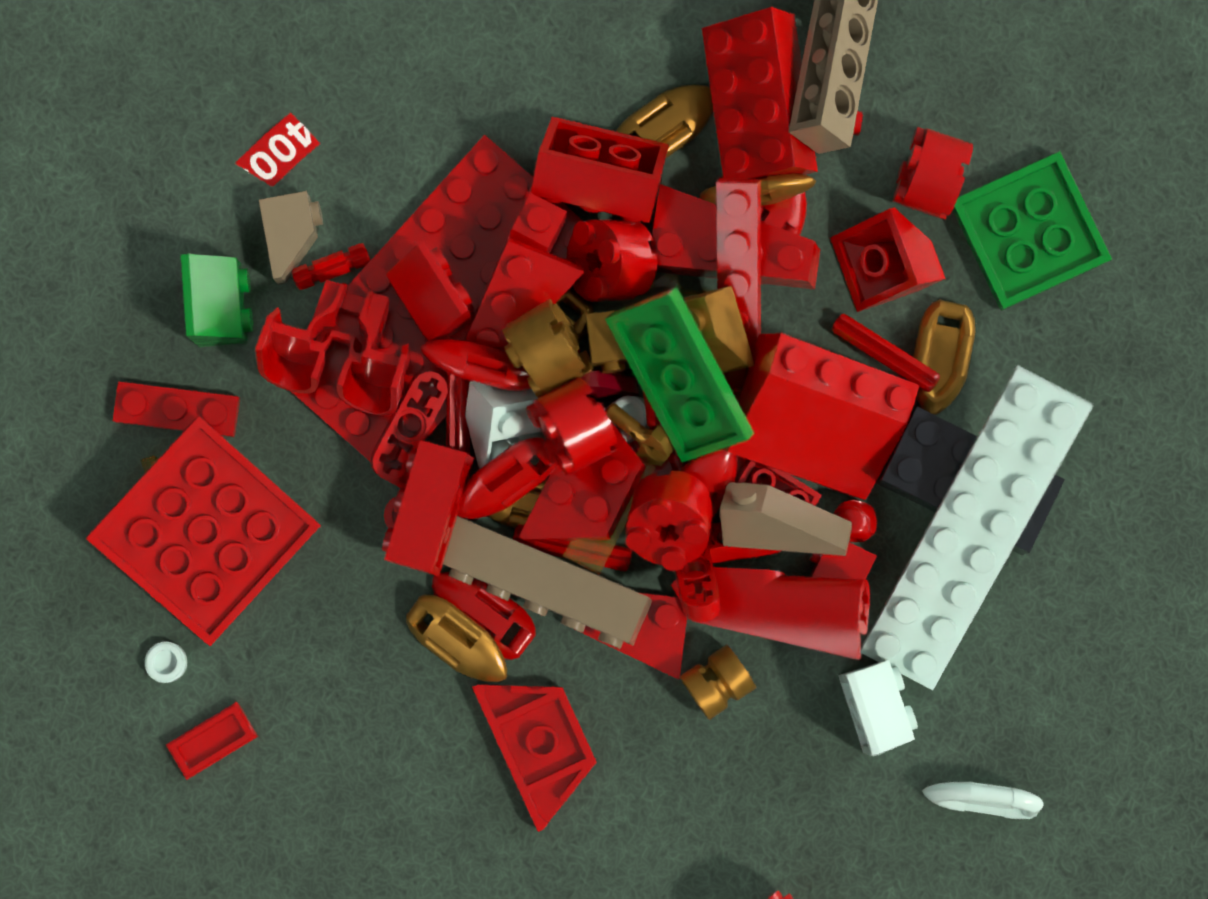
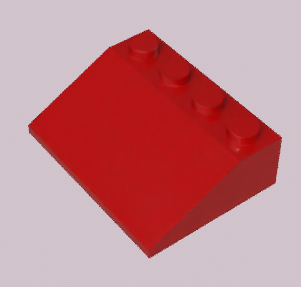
[725,333,919,500]

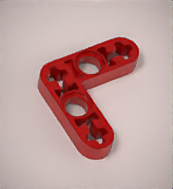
[370,370,448,489]
[675,522,781,622]

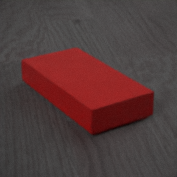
[166,702,259,780]

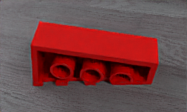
[650,184,821,289]

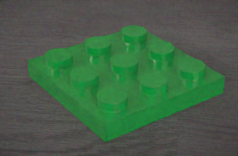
[952,151,1112,311]

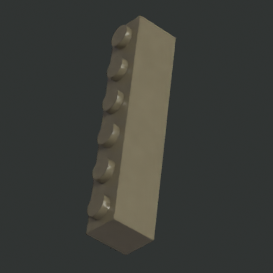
[443,516,653,649]

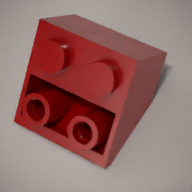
[386,241,474,342]

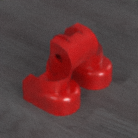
[255,280,410,415]

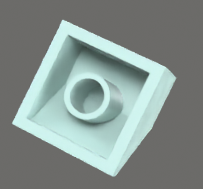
[838,660,918,756]

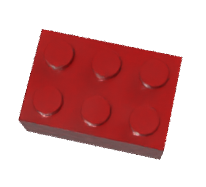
[531,116,669,223]

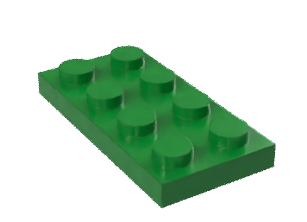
[605,287,754,462]

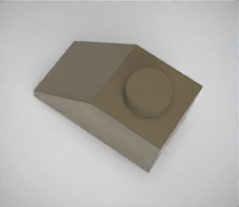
[259,191,323,285]

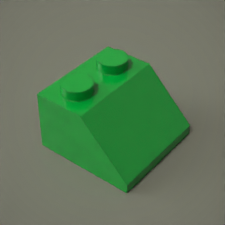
[181,254,253,347]

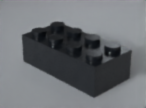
[876,407,1065,555]

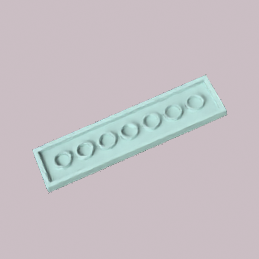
[860,365,1093,690]

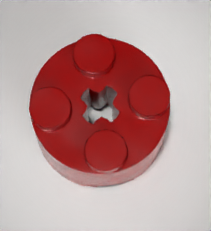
[893,127,973,220]
[565,219,657,302]
[526,377,617,475]
[626,471,713,571]

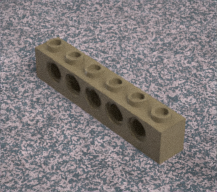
[789,0,878,154]

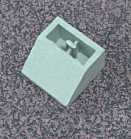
[465,381,546,469]

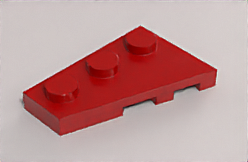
[464,237,584,351]
[576,592,687,680]

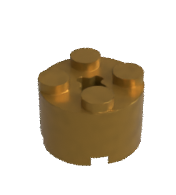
[503,299,593,398]

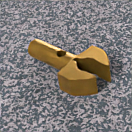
[605,403,674,466]

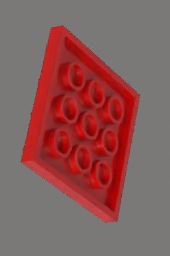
[86,415,321,646]

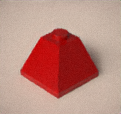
[830,207,946,312]

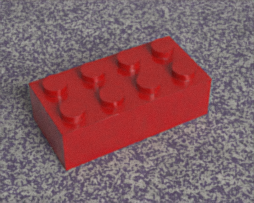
[702,7,818,179]

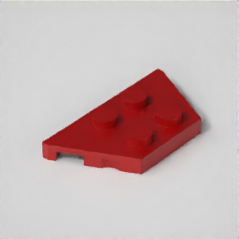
[519,397,647,542]
[472,685,597,832]

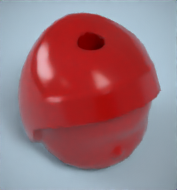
[833,500,877,542]

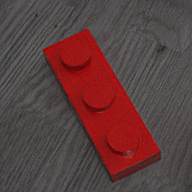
[112,381,240,438]

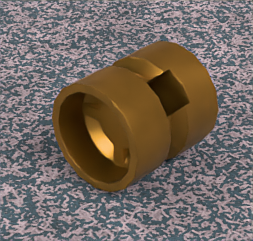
[679,644,757,720]

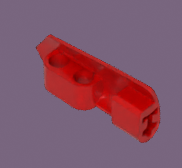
[671,567,870,660]

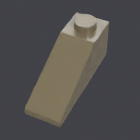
[720,482,852,556]

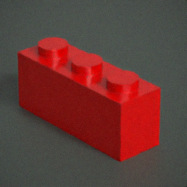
[382,440,474,577]

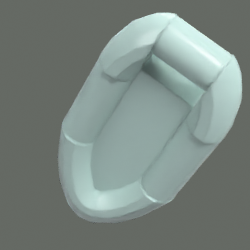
[922,782,1043,819]

